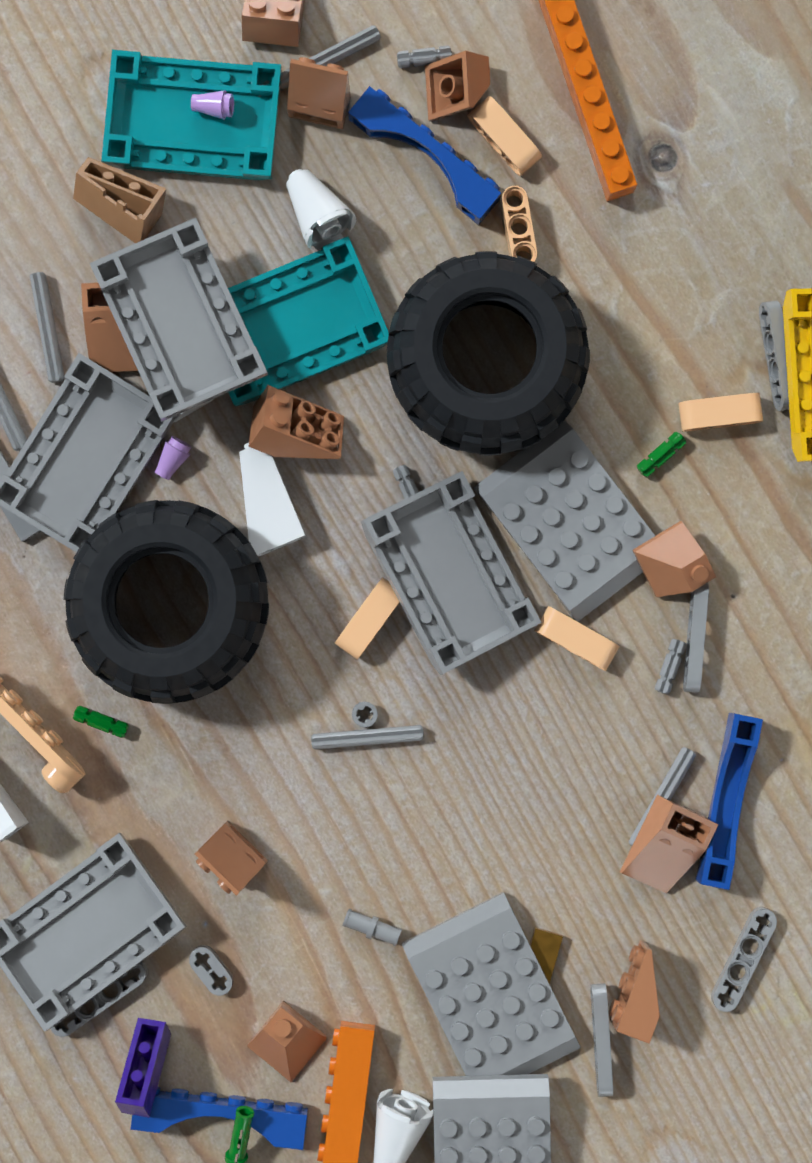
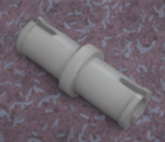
[342,909,402,947]

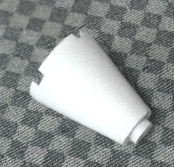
[286,169,356,250]
[373,1089,433,1163]

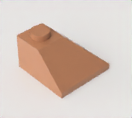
[425,51,490,122]
[632,521,716,597]
[247,1001,327,1082]

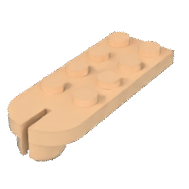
[0,677,86,793]

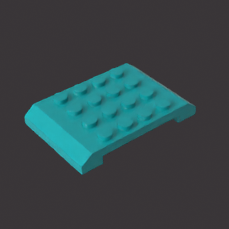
[101,50,282,181]
[228,236,389,407]

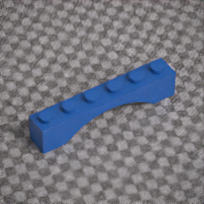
[348,86,501,225]
[696,713,763,890]
[130,1087,309,1150]

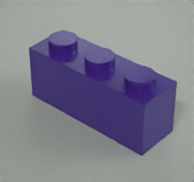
[115,1018,171,1118]

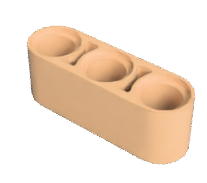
[467,96,542,176]
[501,186,537,262]
[678,393,763,432]
[334,577,400,660]
[534,606,620,671]

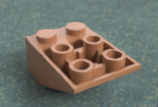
[242,0,305,47]
[287,57,351,129]
[81,283,138,373]
[249,385,344,459]
[620,795,718,893]
[195,821,268,896]
[608,940,660,1044]

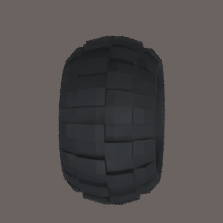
[387,251,590,456]
[63,500,269,704]

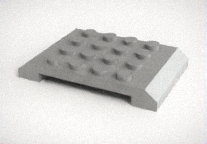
[89,217,268,422]
[0,353,176,552]
[473,420,655,622]
[361,471,542,675]
[0,833,187,1032]
[402,892,581,1076]
[432,1074,551,1163]

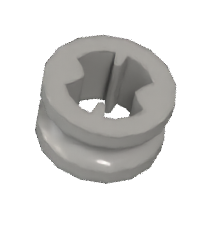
[352,701,378,727]

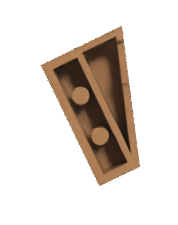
[73,157,166,243]

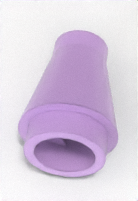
[191,90,234,119]
[155,436,191,480]

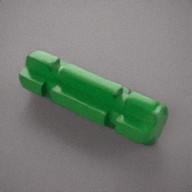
[637,432,687,478]
[73,706,129,738]

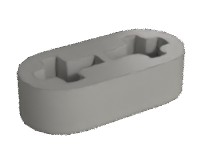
[189,945,234,996]

